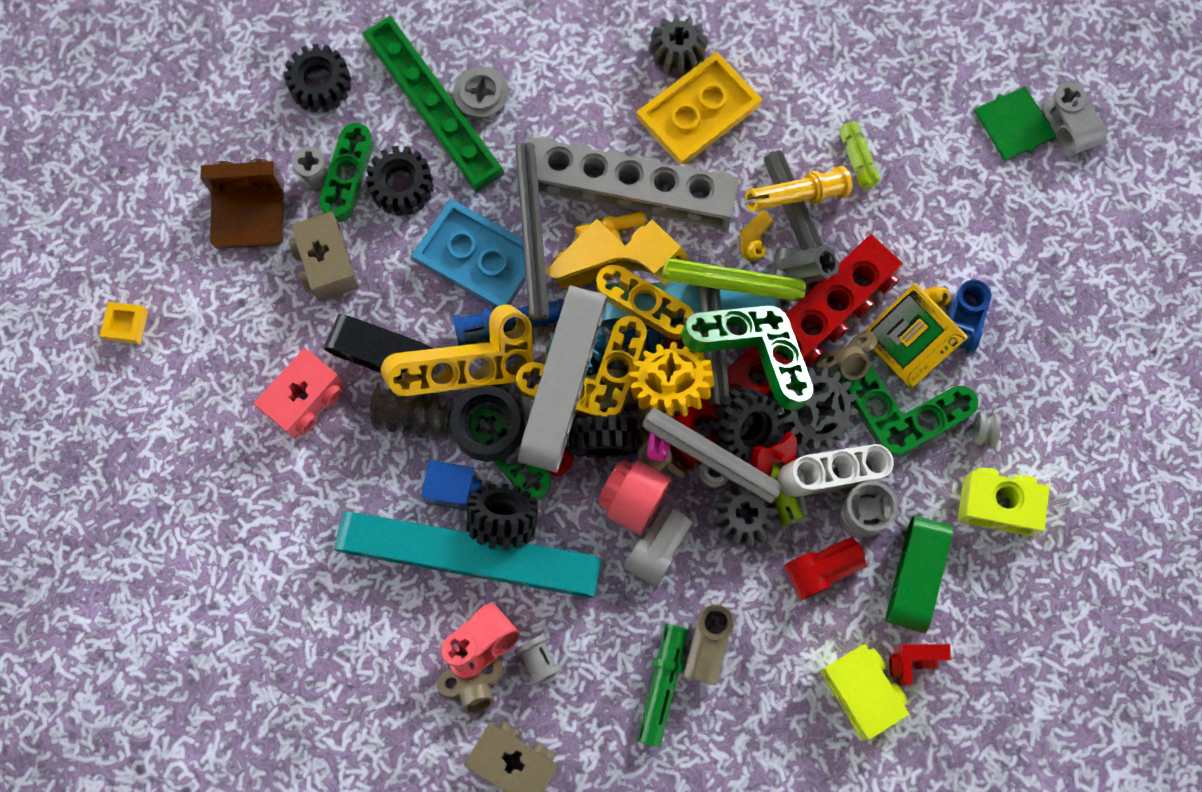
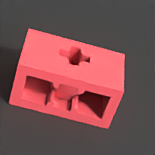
[253,347,345,439]

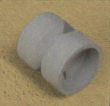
[839,481,898,540]

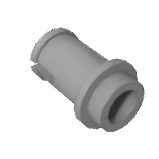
[699,463,728,491]

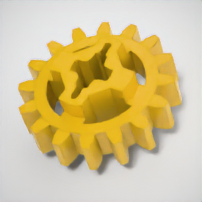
[629,342,714,417]

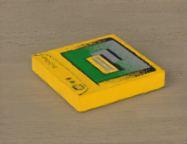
[864,283,968,389]

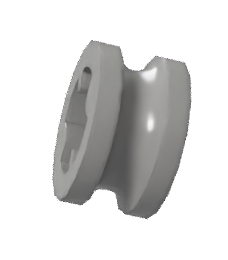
[973,411,1001,447]

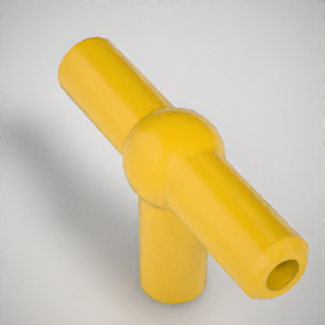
[574,211,646,243]

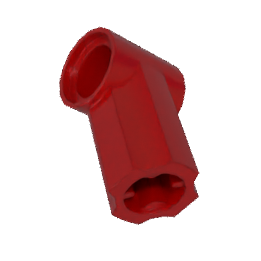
[783,536,868,601]

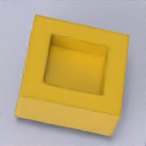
[100,302,148,345]

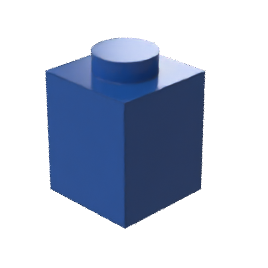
[421,460,482,511]

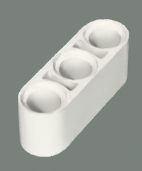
[777,444,894,497]

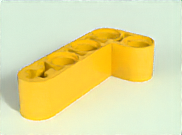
[381,304,533,396]

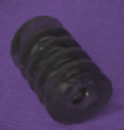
[370,382,454,441]

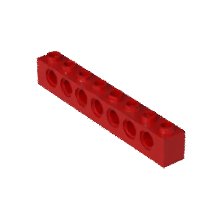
[669,234,903,471]

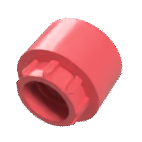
[598,460,672,536]

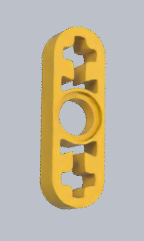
[596,264,694,340]

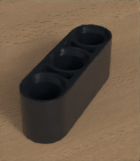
[323,314,433,380]

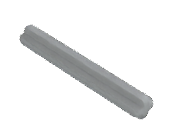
[643,408,782,502]

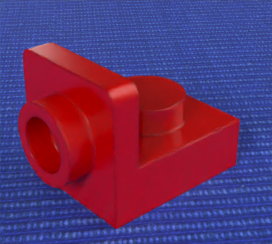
[889,644,951,686]

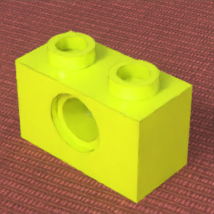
[957,468,1050,537]

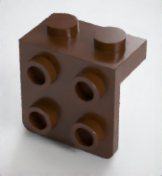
[200,159,284,249]

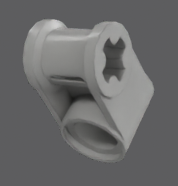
[1042,82,1107,157]

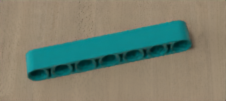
[334,511,602,598]

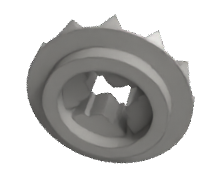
[453,67,509,121]

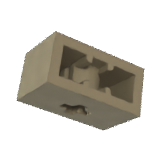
[289,211,360,301]
[464,720,560,792]

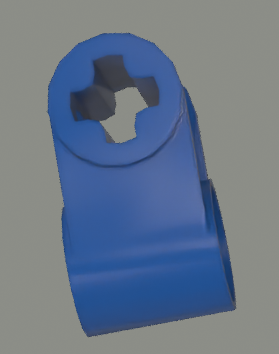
[946,279,992,356]

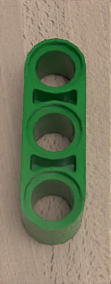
[885,515,953,634]

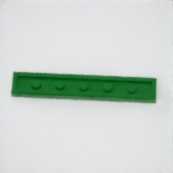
[361,15,505,193]

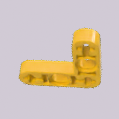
[516,316,647,417]

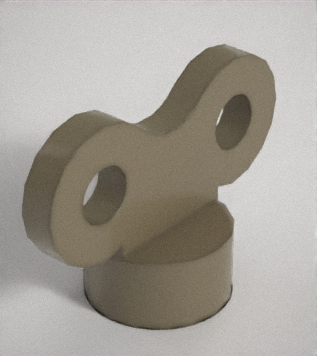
[816,331,878,380]
[637,427,688,478]
[437,658,504,714]

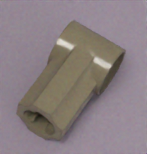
[683,604,734,685]

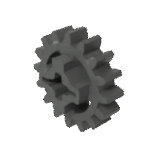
[777,367,858,449]

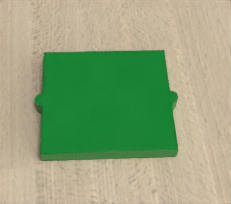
[974,86,1056,161]

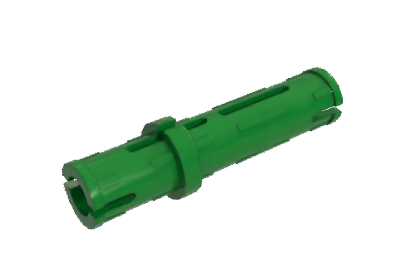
[636,623,689,748]

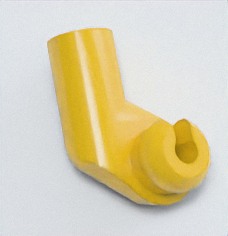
[739,211,774,262]

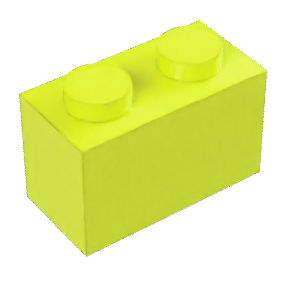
[819,644,910,740]

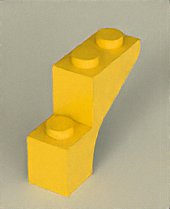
[546,219,691,290]

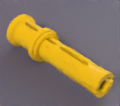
[745,166,852,212]

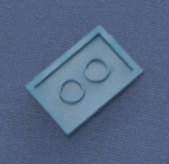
[411,198,526,308]

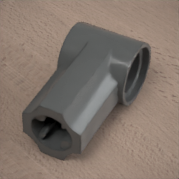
[770,245,839,284]

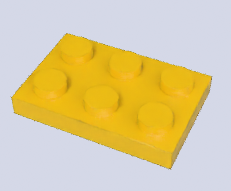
[636,51,763,164]

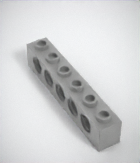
[526,136,739,231]

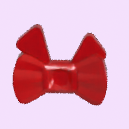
[750,431,797,477]

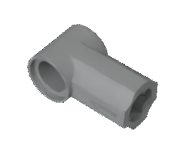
[623,505,693,588]

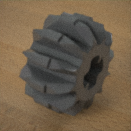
[649,13,708,77]
[712,485,779,550]

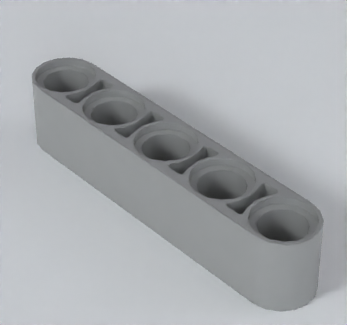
[518,285,608,473]

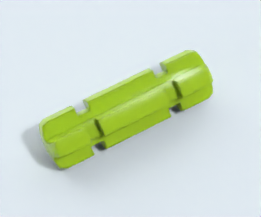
[839,121,880,189]

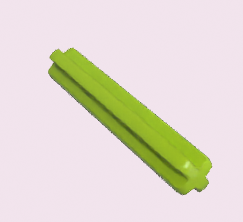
[663,258,806,301]

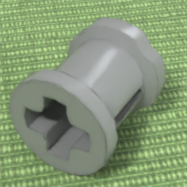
[292,146,329,190]
[514,635,563,686]

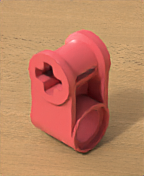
[441,604,520,680]

